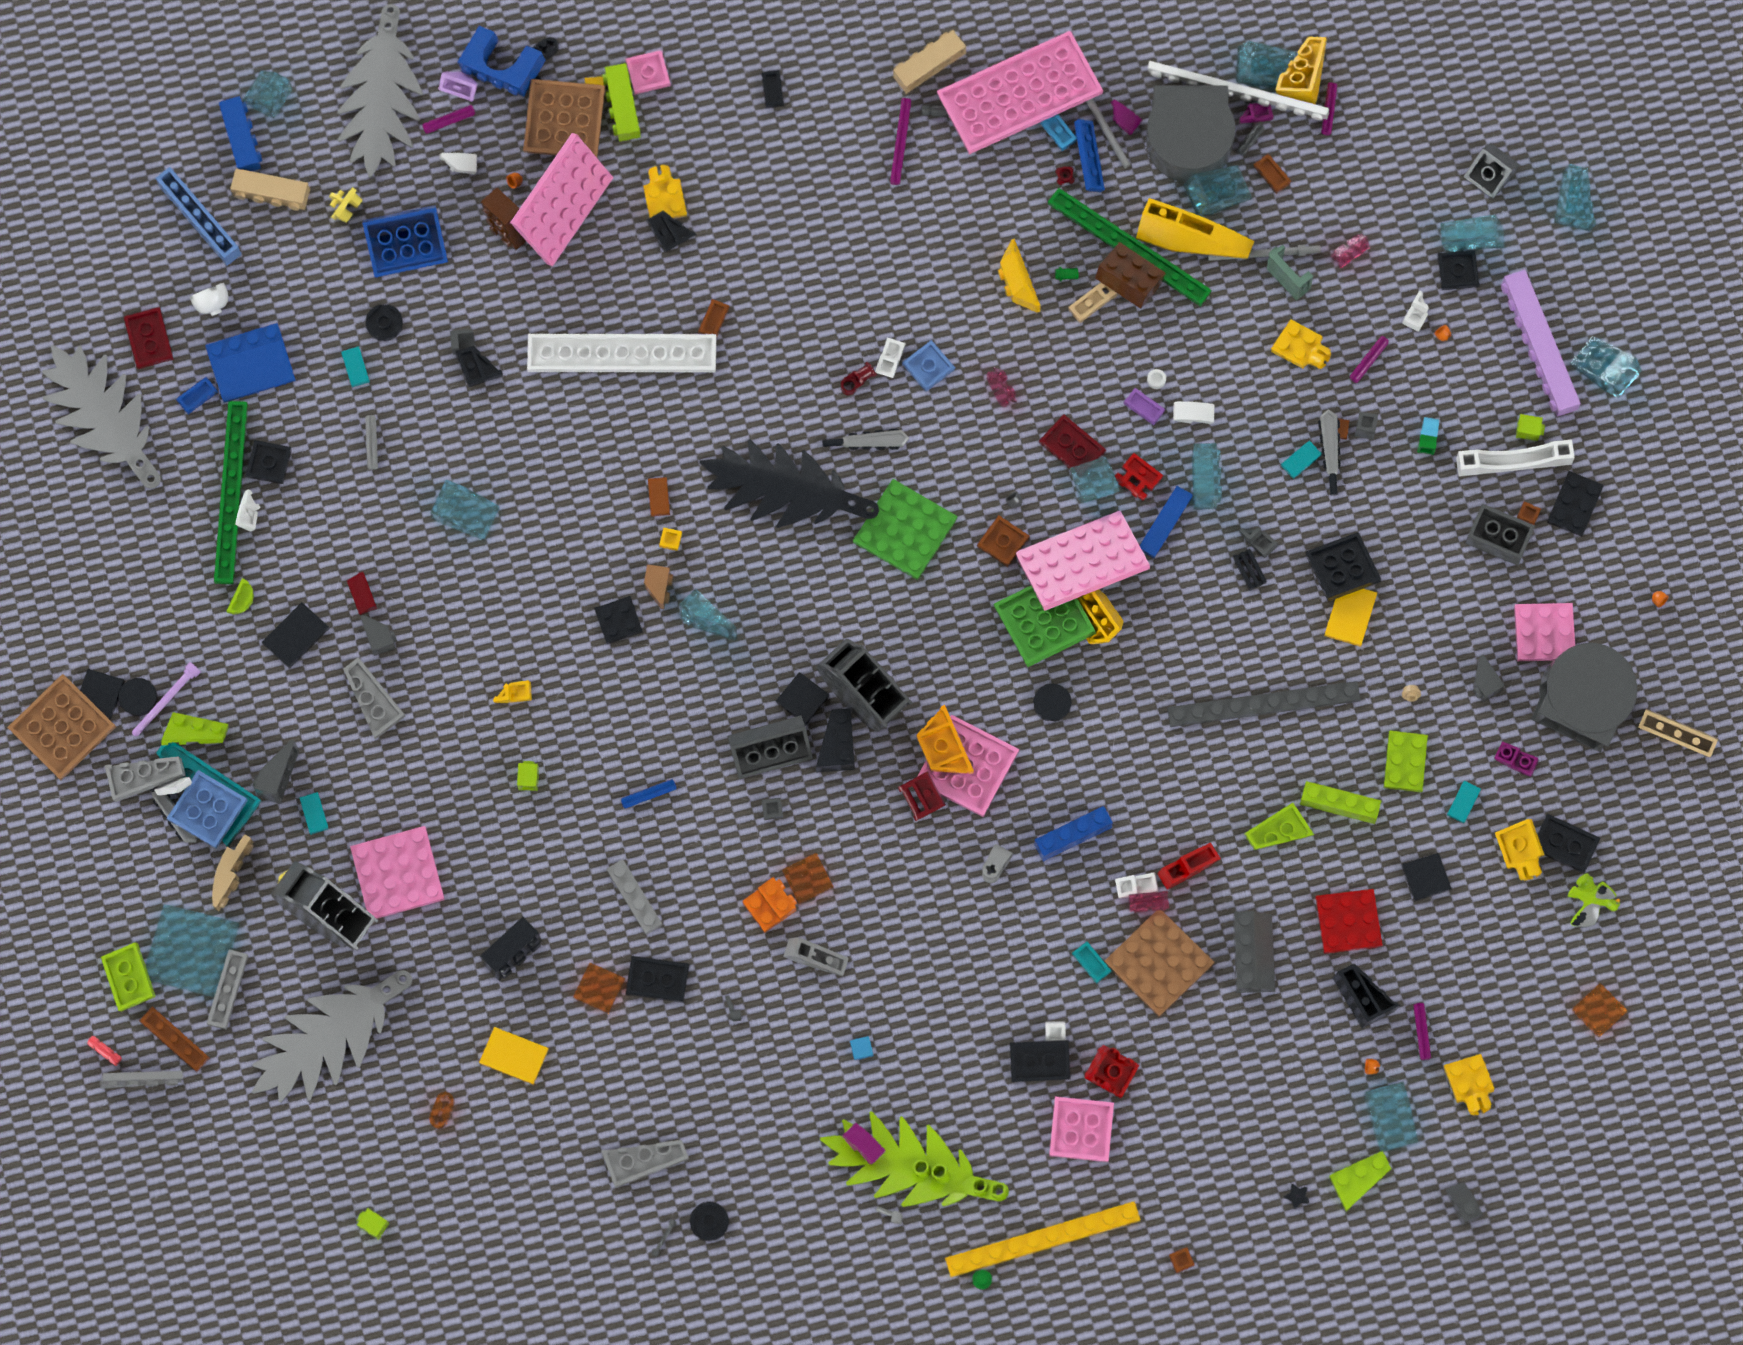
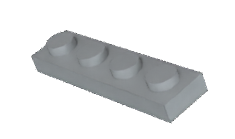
[606,859,663,935]
[207,950,248,1030]

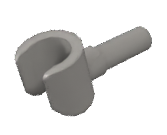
[876,1206,903,1224]

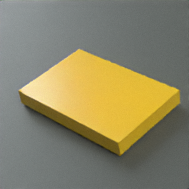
[1324,589,1377,647]
[479,1027,549,1085]

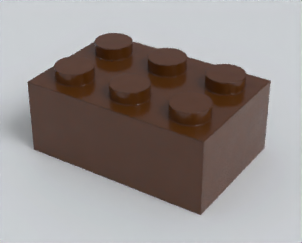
[481,188,526,251]
[1095,242,1165,309]

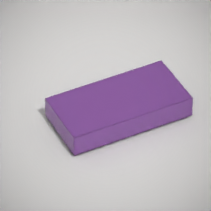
[1124,388,1165,426]

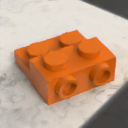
[742,877,797,933]

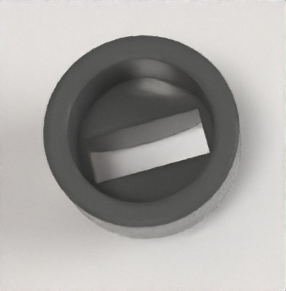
[1006,491,1022,508]

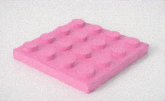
[918,715,1019,817]
[350,826,445,919]

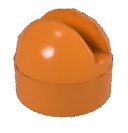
[507,173,523,189]
[1434,325,1451,341]
[1652,591,1669,608]
[1365,1058,1380,1075]

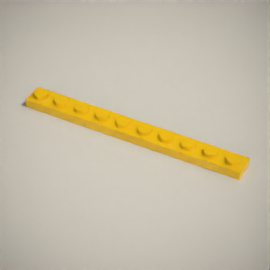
[945,1201,1140,1278]

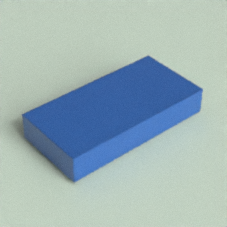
[176,377,218,414]

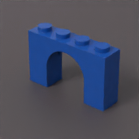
[457,26,546,97]

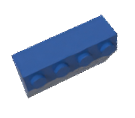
[362,205,448,277]
[205,323,296,403]

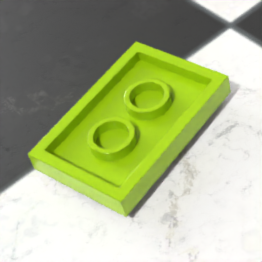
[1383,731,1428,792]
[101,942,156,1012]

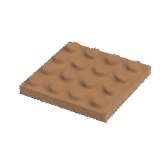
[523,79,605,159]
[7,674,116,780]
[1104,908,1215,1017]

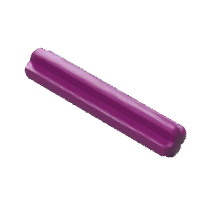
[1321,82,1338,136]
[422,105,475,134]
[1350,336,1389,383]
[1414,1002,1431,1060]

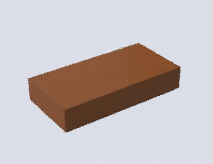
[1253,154,1291,194]
[698,299,730,338]
[648,477,670,517]

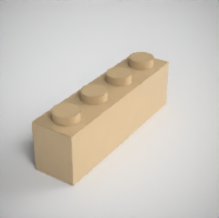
[893,30,966,94]
[230,169,310,211]
[1638,708,1718,758]

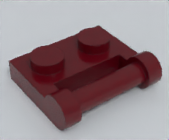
[897,771,946,821]

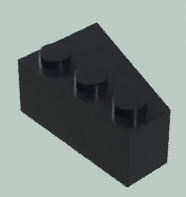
[816,708,855,773]
[1333,963,1400,1028]

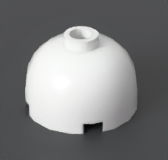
[189,283,228,316]

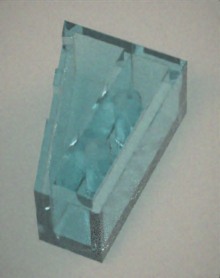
[1554,164,1596,232]
[1440,215,1505,252]

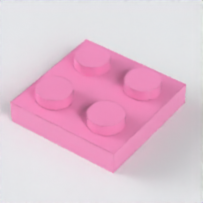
[626,50,671,95]

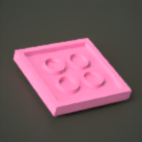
[1514,603,1575,662]
[1049,1097,1114,1162]

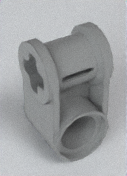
[982,844,1013,883]

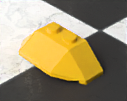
[998,239,1041,313]
[1077,589,1124,644]

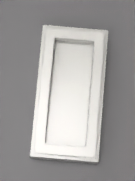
[154,777,192,795]

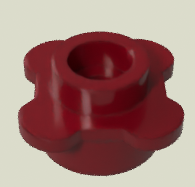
[1055,166,1075,185]

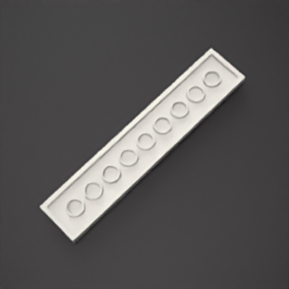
[527,334,716,372]

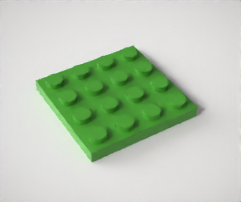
[853,479,958,580]
[993,586,1096,668]

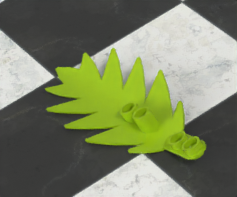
[820,1111,1009,1207]

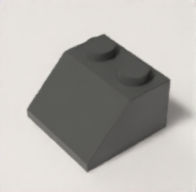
[1464,143,1520,199]

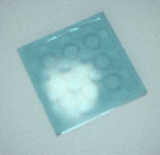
[145,904,240,997]

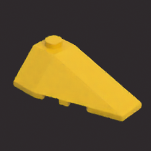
[1275,37,1327,104]

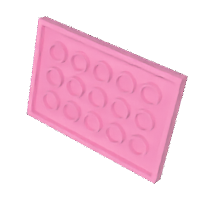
[510,133,613,267]
[1016,511,1150,611]

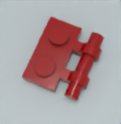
[1114,453,1163,501]

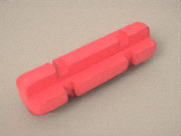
[87,1036,122,1066]

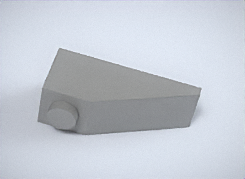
[783,937,849,976]

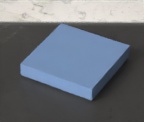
[902,340,955,392]

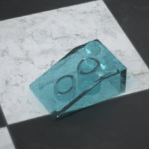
[1236,41,1297,87]
[1183,165,1252,217]
[430,480,500,540]
[679,589,738,641]
[1364,1081,1418,1152]

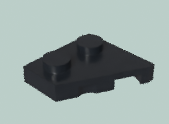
[646,211,696,253]
[455,346,503,387]

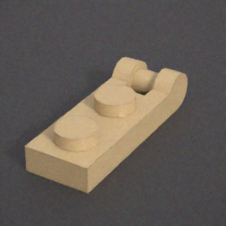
[1068,283,1119,323]

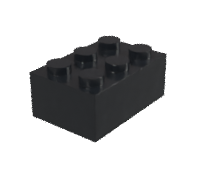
[480,917,542,980]

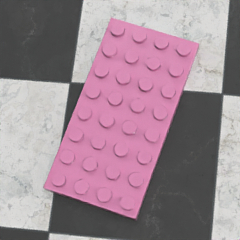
[937,31,1103,154]

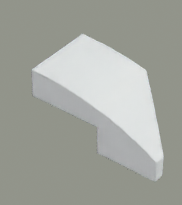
[440,153,477,174]
[1402,290,1429,332]
[235,489,260,532]

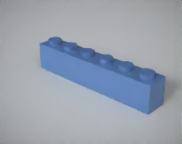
[155,167,242,266]

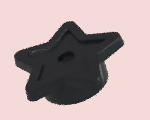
[1284,1184,1309,1209]

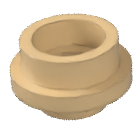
[1402,685,1421,702]

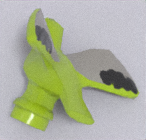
[1567,873,1620,927]

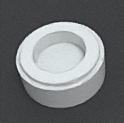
[1147,369,1166,389]

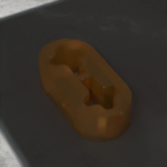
[429,1092,455,1129]

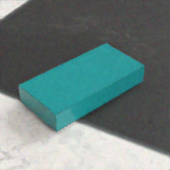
[341,346,370,388]
[1281,440,1322,480]
[1447,781,1481,824]
[299,792,329,835]
[1072,941,1112,984]

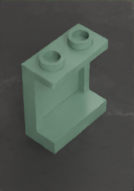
[1267,245,1313,301]

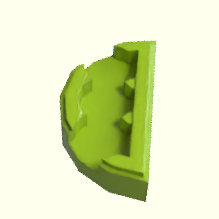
[226,578,254,615]

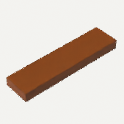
[139,1006,210,1073]

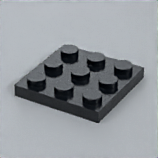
[1306,532,1381,602]

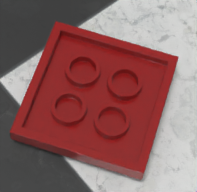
[1315,889,1382,954]

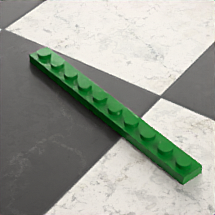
[1048,188,1212,307]
[214,401,248,584]

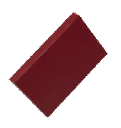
[123,307,174,369]
[1039,414,1106,478]

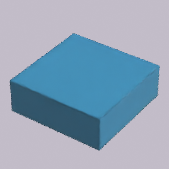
[850,1036,873,1061]

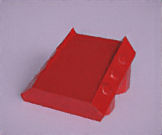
[1085,1045,1139,1098]

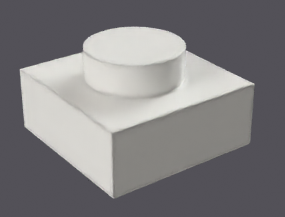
[1045,1022,1066,1041]

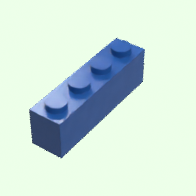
[219,96,263,172]
[1034,806,1113,862]

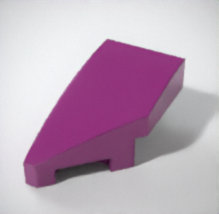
[1111,99,1143,135]
[1239,103,1274,123]

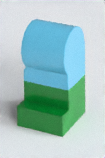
[1417,417,1439,455]

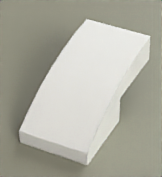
[875,337,906,378]
[1173,401,1214,424]
[1115,872,1159,898]

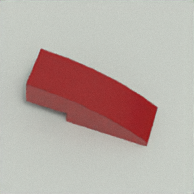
[1157,842,1221,890]

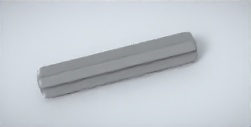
[365,415,378,470]

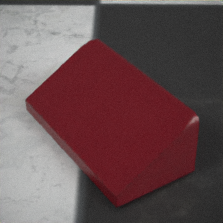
[347,572,377,615]

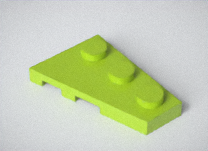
[161,712,229,745]
[1244,803,1314,850]
[1329,1151,1391,1212]

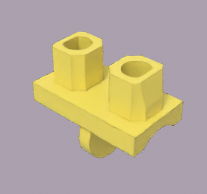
[329,187,362,223]

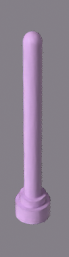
[132,662,201,736]

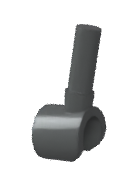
[725,995,741,1021]

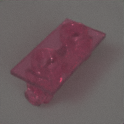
[1331,234,1370,268]
[986,367,1017,407]
[1129,891,1169,913]

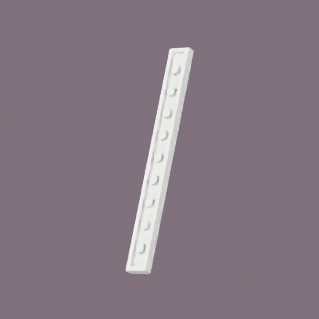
[1148,61,1329,120]

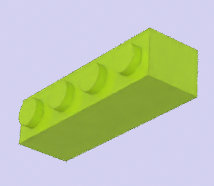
[602,63,641,142]
[1300,781,1381,824]

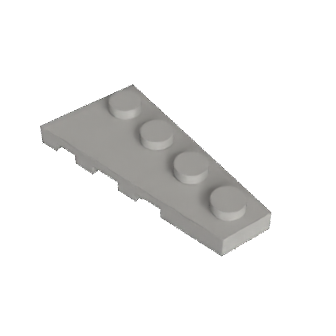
[343,657,406,740]
[104,756,186,802]
[100,1071,183,1089]
[601,1140,689,1188]

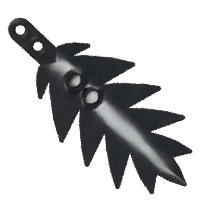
[699,439,879,528]

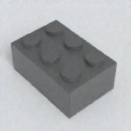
[1465,504,1535,566]

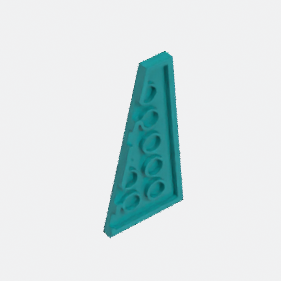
[156,742,262,847]

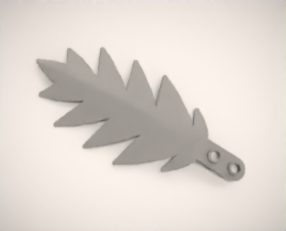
[337,4,423,178]
[42,345,161,489]
[252,970,412,1103]

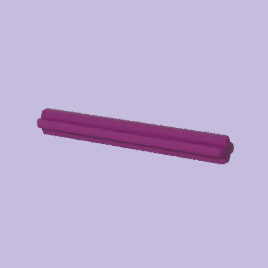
[890,98,911,185]

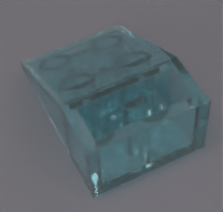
[1570,336,1642,398]

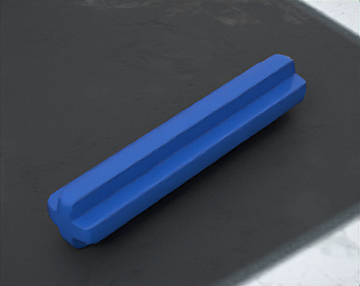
[621,779,676,808]

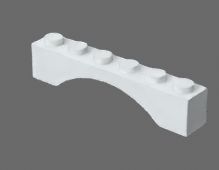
[1456,440,1575,476]

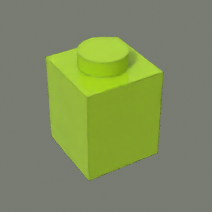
[1516,414,1545,441]
[517,761,539,791]
[357,1208,389,1240]

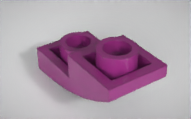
[1494,741,1539,777]
[842,1123,886,1165]

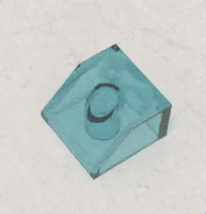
[242,71,293,119]
[1069,456,1120,504]

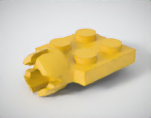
[643,165,687,218]
[1271,319,1331,369]
[1495,819,1544,881]
[1444,1054,1495,1115]

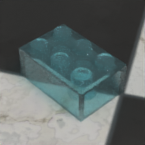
[1192,443,1222,510]

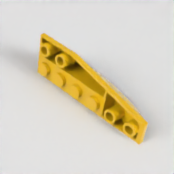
[1136,198,1254,259]

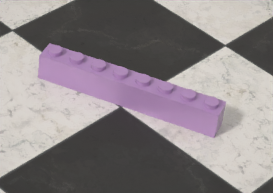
[1501,270,1581,417]

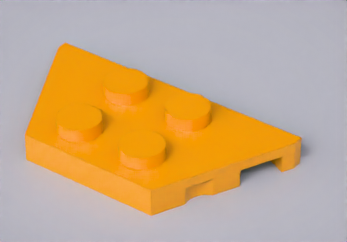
[916,705,974,774]

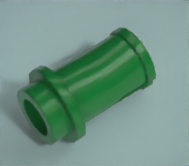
[1055,267,1079,282]

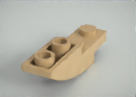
[212,834,254,911]

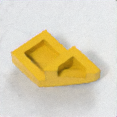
[493,680,532,703]

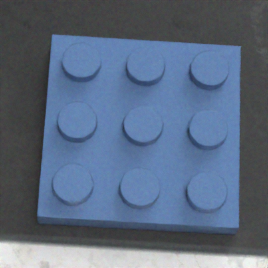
[167,770,248,849]

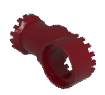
[841,362,877,395]

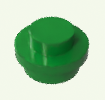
[972,1269,992,1290]

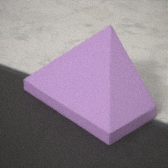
[438,72,477,102]

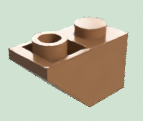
[644,565,673,609]

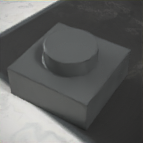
[762,797,783,820]

